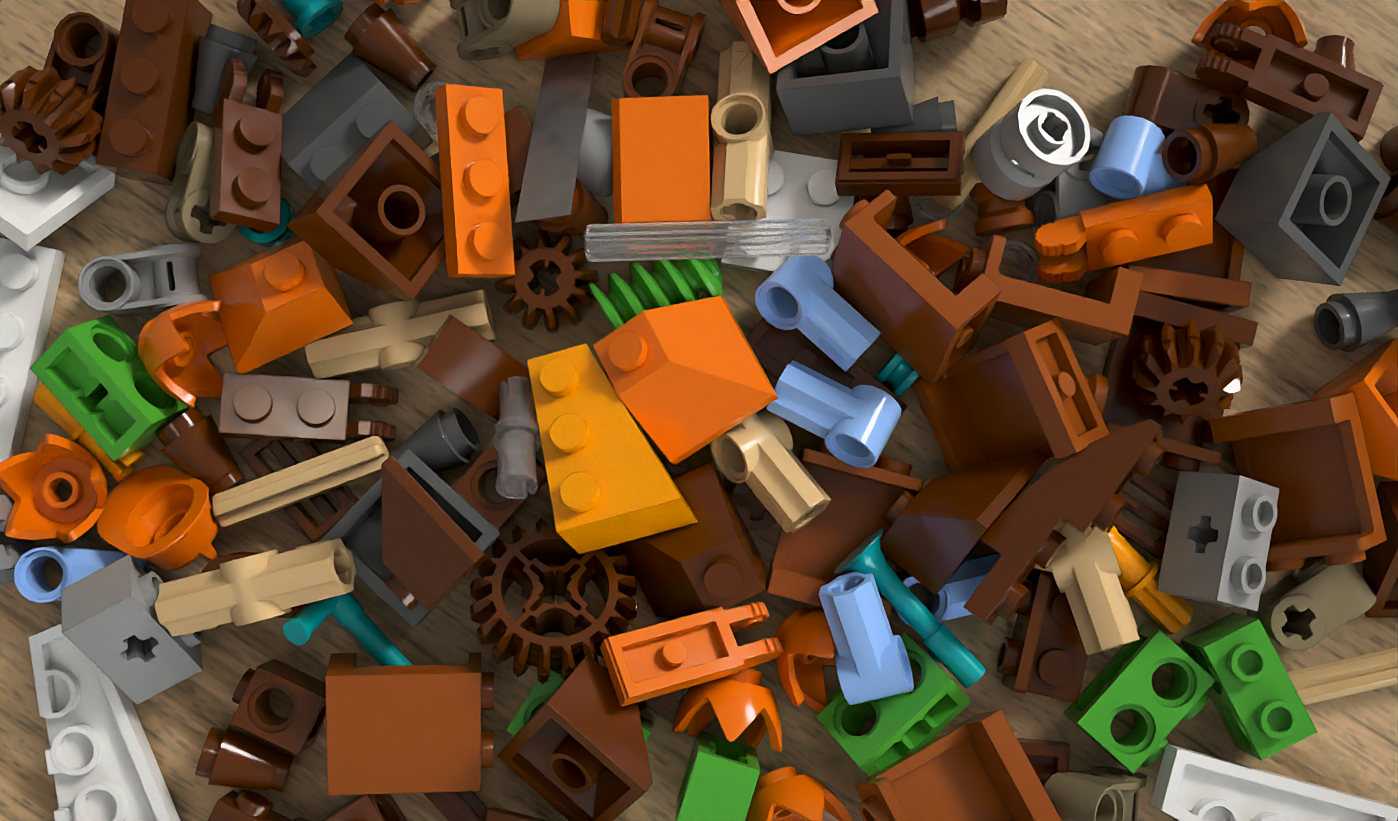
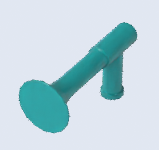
[834,529,986,688]
[283,592,413,666]

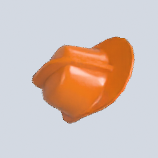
[97,465,219,571]

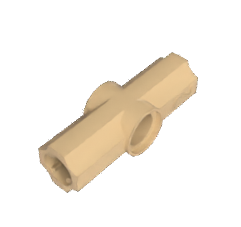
[710,41,775,227]
[304,289,497,380]
[710,409,831,534]
[1028,464,1140,655]
[154,538,357,637]

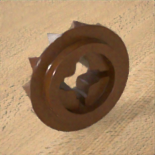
[236,0,317,78]

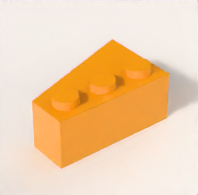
[527,343,698,554]

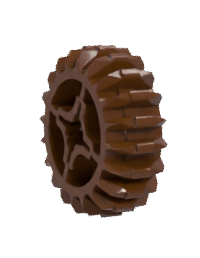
[470,517,639,685]

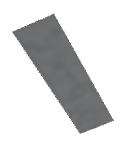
[515,51,597,223]

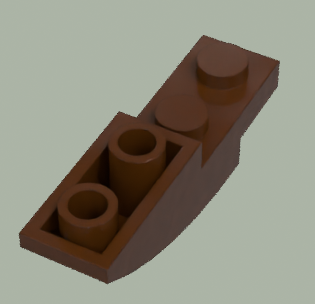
[964,419,1166,625]

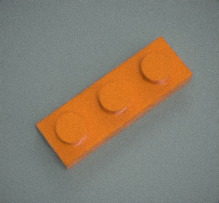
[435,84,515,278]

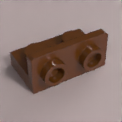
[997,568,1088,704]

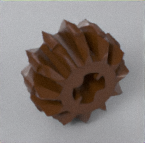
[0,66,104,175]
[495,229,599,334]
[1132,318,1243,425]

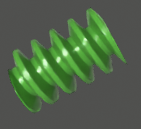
[589,229,724,332]

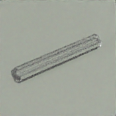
[584,218,832,262]

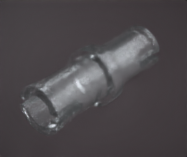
[492,376,542,500]

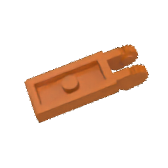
[1034,183,1213,285]
[600,602,784,707]

